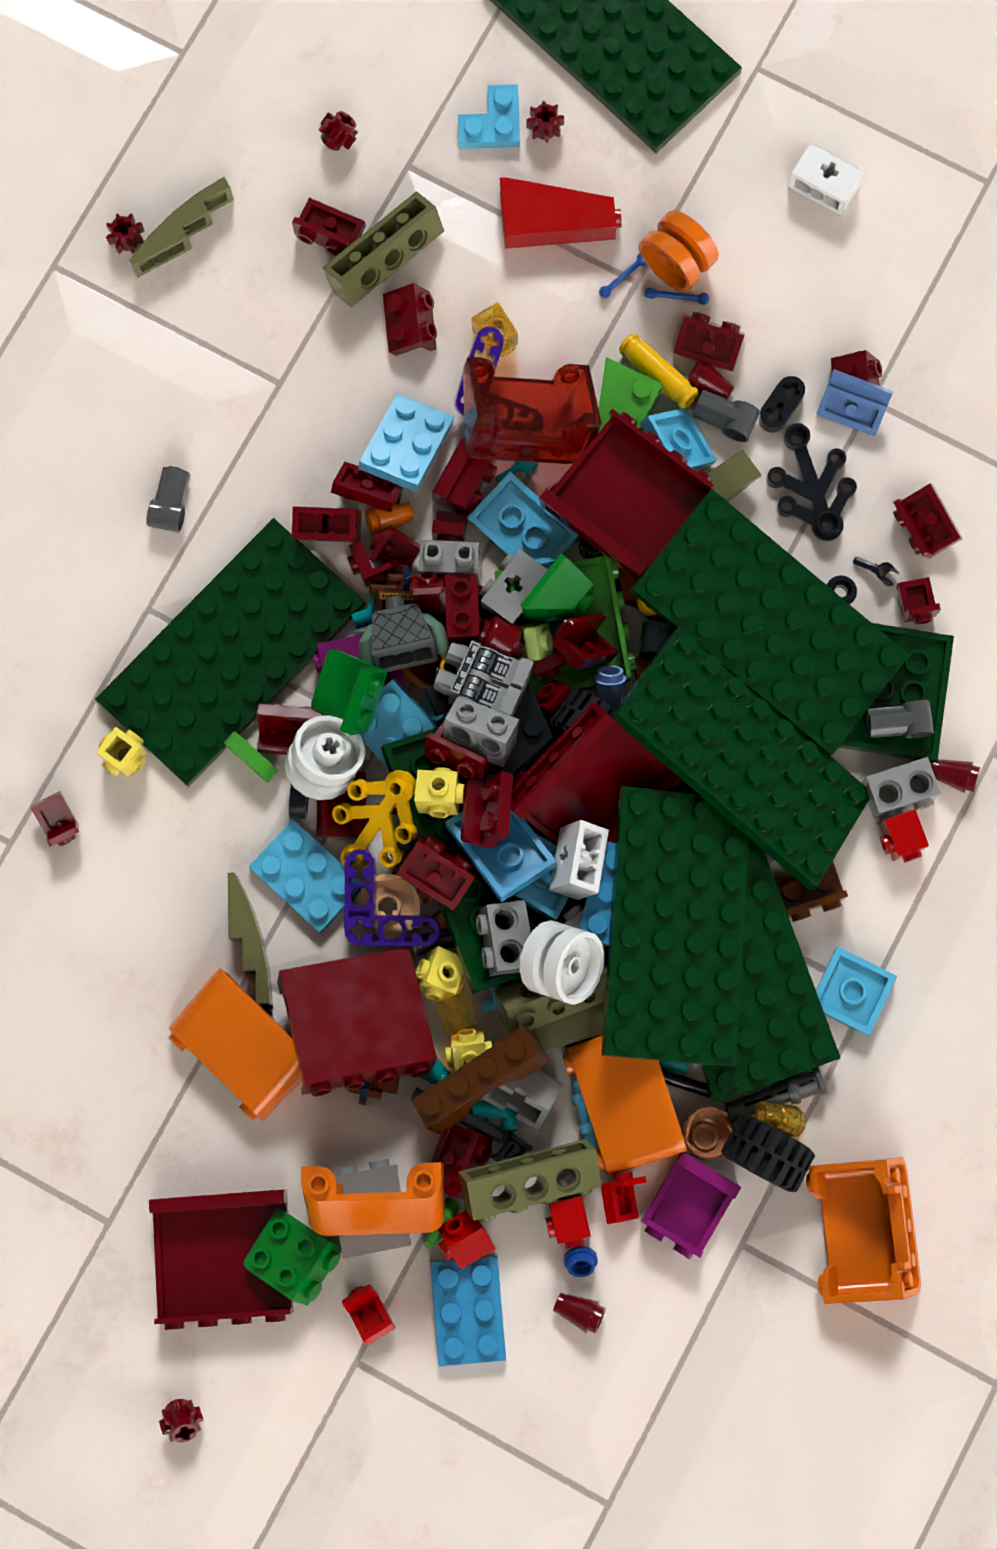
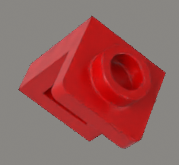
[601,1171,647,1224]
[341,1284,396,1346]

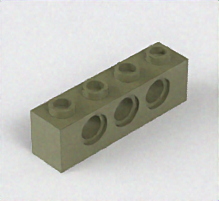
[322,191,445,308]
[494,946,609,1033]
[458,1139,602,1222]

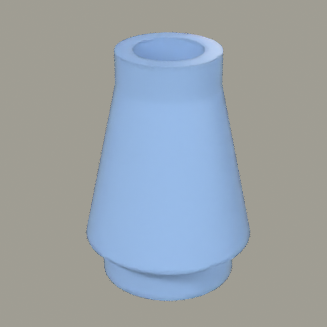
[594,665,626,710]

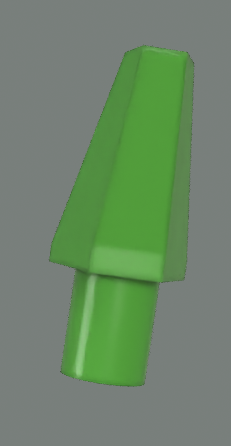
[423,1199,461,1249]

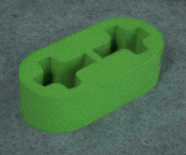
[223,731,279,783]

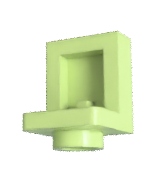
[519,621,553,661]

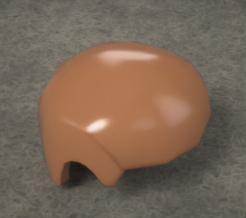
[682,1106,732,1160]

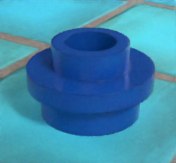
[564,1246,598,1277]

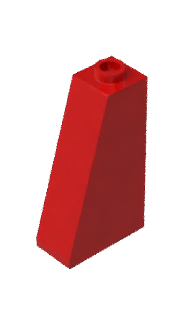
[500,177,622,249]

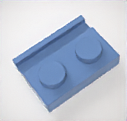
[816,369,893,436]

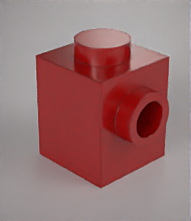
[879,809,929,863]
[545,1196,591,1249]
[438,1211,496,1269]

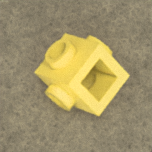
[96,727,148,778]
[414,767,465,818]
[415,946,465,1002]
[445,1029,493,1071]

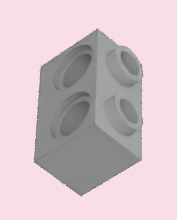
[443,696,519,767]
[861,757,941,820]
[476,900,531,976]

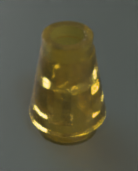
[755,1102,806,1137]

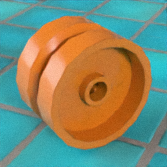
[638,210,719,292]

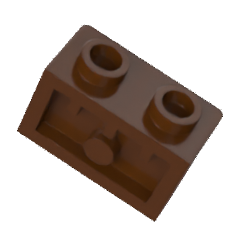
[775,861,848,922]

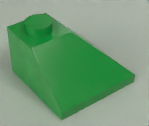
[520,553,595,622]

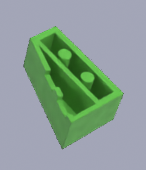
[594,357,663,438]

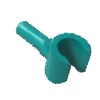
[495,453,539,484]

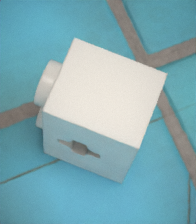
[788,143,864,216]
[549,820,609,900]

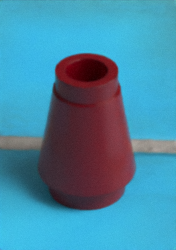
[687,361,735,399]
[932,759,980,793]
[553,1292,606,1334]

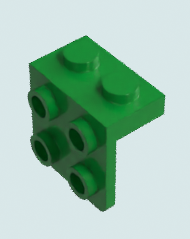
[311,649,388,735]
[244,1209,342,1306]

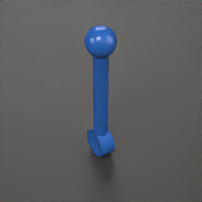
[599,253,647,298]
[644,288,710,305]

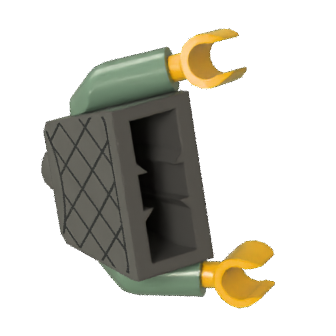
[358,596,459,672]

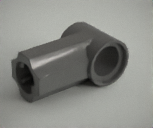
[692,390,760,442]
[146,466,191,533]
[866,700,934,738]

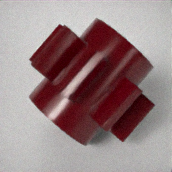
[526,101,564,143]
[318,111,358,151]
[106,213,145,254]
[158,1399,204,1443]

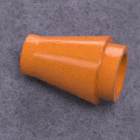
[365,502,414,535]

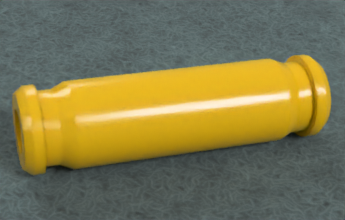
[619,333,698,409]

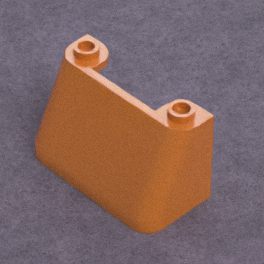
[168,968,302,1120]
[562,1035,687,1176]
[806,1157,921,1304]
[301,1162,445,1236]

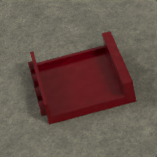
[539,409,714,581]
[511,701,682,845]
[277,947,437,1097]
[149,1189,294,1330]

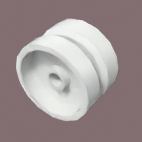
[284,716,365,800]
[520,920,604,1005]

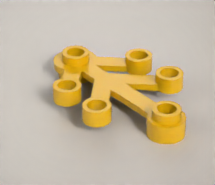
[332,770,418,869]

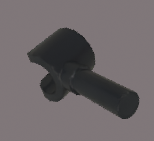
[853,557,899,586]

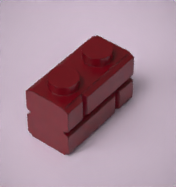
[432,438,498,514]

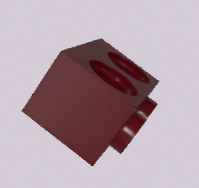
[291,506,362,542]

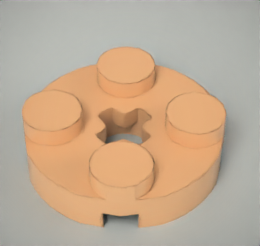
[355,874,421,940]

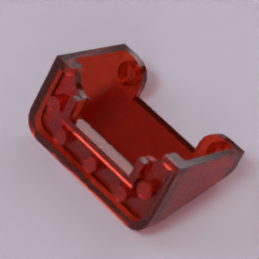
[463,357,602,464]

